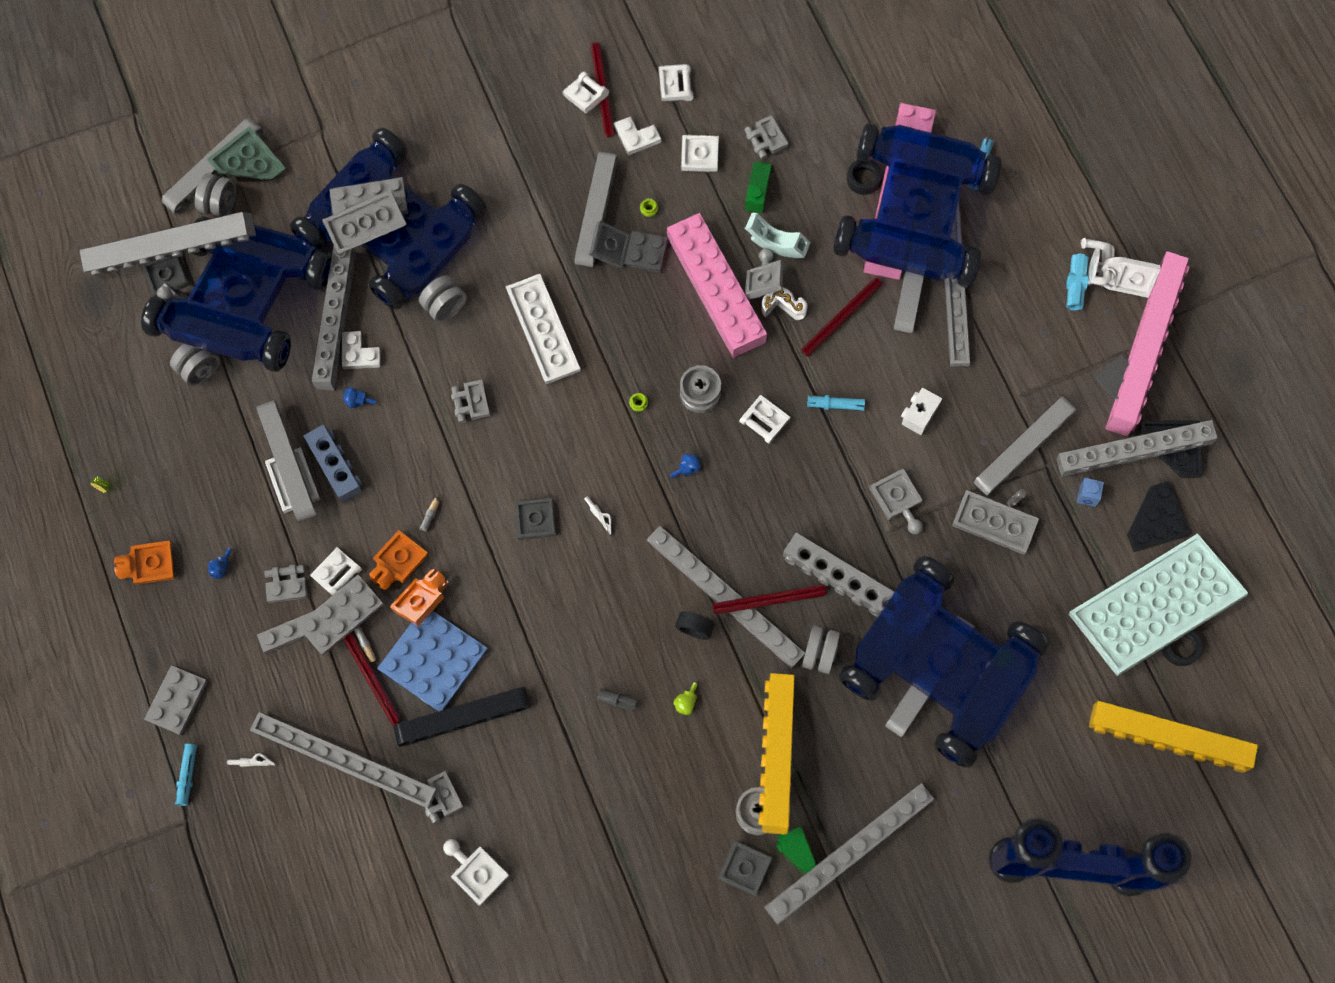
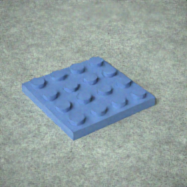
[377,611,488,712]

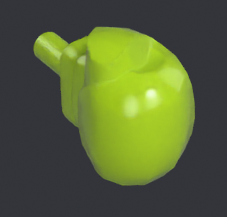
[673,682,698,715]

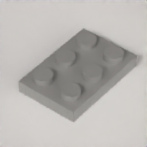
[144,665,208,736]

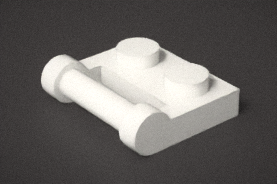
[659,65,694,101]
[562,71,609,114]
[739,395,790,444]
[310,547,362,596]

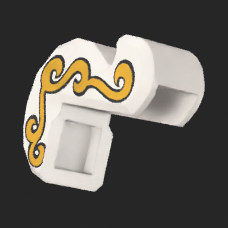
[762,287,808,320]

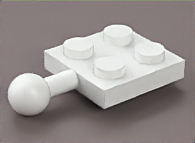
[443,839,509,906]

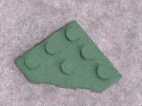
[207,126,286,181]

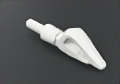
[584,496,612,535]
[227,753,276,767]

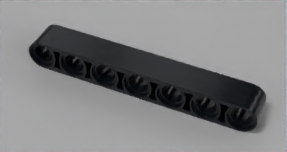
[393,687,531,746]

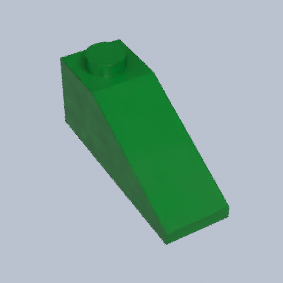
[745,161,772,214]
[775,827,816,875]

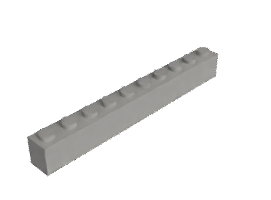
[80,212,256,275]

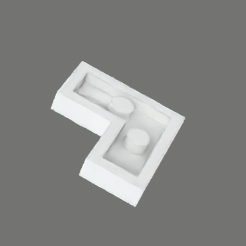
[614,117,661,156]
[342,331,381,369]

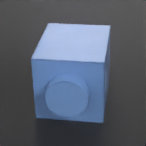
[1076,478,1104,507]

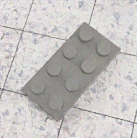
[330,177,408,215]
[323,190,407,254]
[952,490,1039,555]
[297,575,384,656]

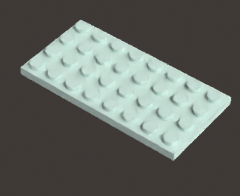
[1069,533,1248,677]

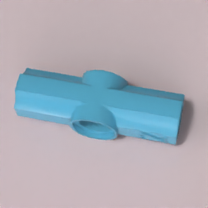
[1066,253,1088,311]

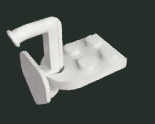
[1081,238,1160,298]

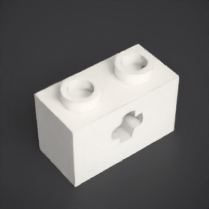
[901,388,942,435]

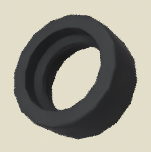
[847,160,882,195]
[675,611,715,640]
[1162,630,1203,666]

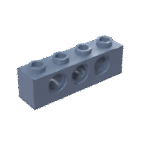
[303,425,362,503]

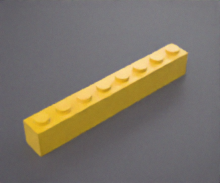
[758,673,794,834]
[1089,701,1258,773]

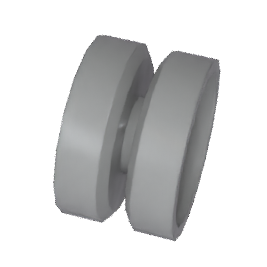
[195,173,236,217]
[419,275,467,323]
[170,338,220,386]
[680,365,721,413]
[802,625,840,674]
[735,787,767,836]

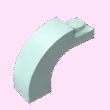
[745,213,811,258]

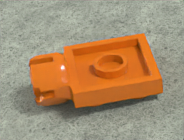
[369,530,428,590]
[114,540,175,585]
[390,569,449,627]

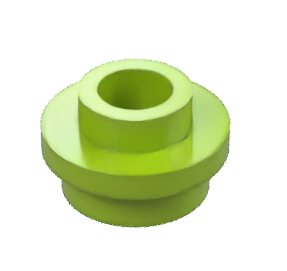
[640,199,658,217]
[629,393,648,412]

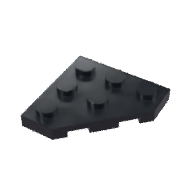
[1140,420,1202,478]
[1127,481,1190,552]

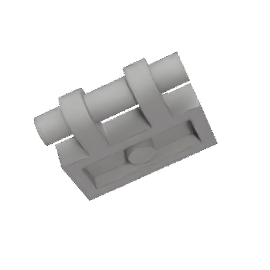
[745,115,788,159]
[451,379,490,423]
[264,564,307,603]
[425,771,464,824]

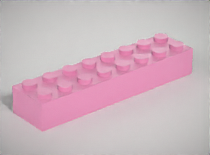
[667,213,767,358]

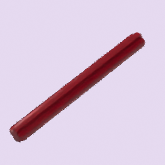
[591,42,615,137]
[802,277,882,357]
[712,585,826,614]
[343,632,402,726]

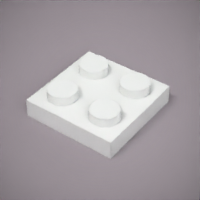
[681,135,718,172]

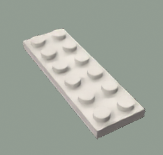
[506,274,581,384]

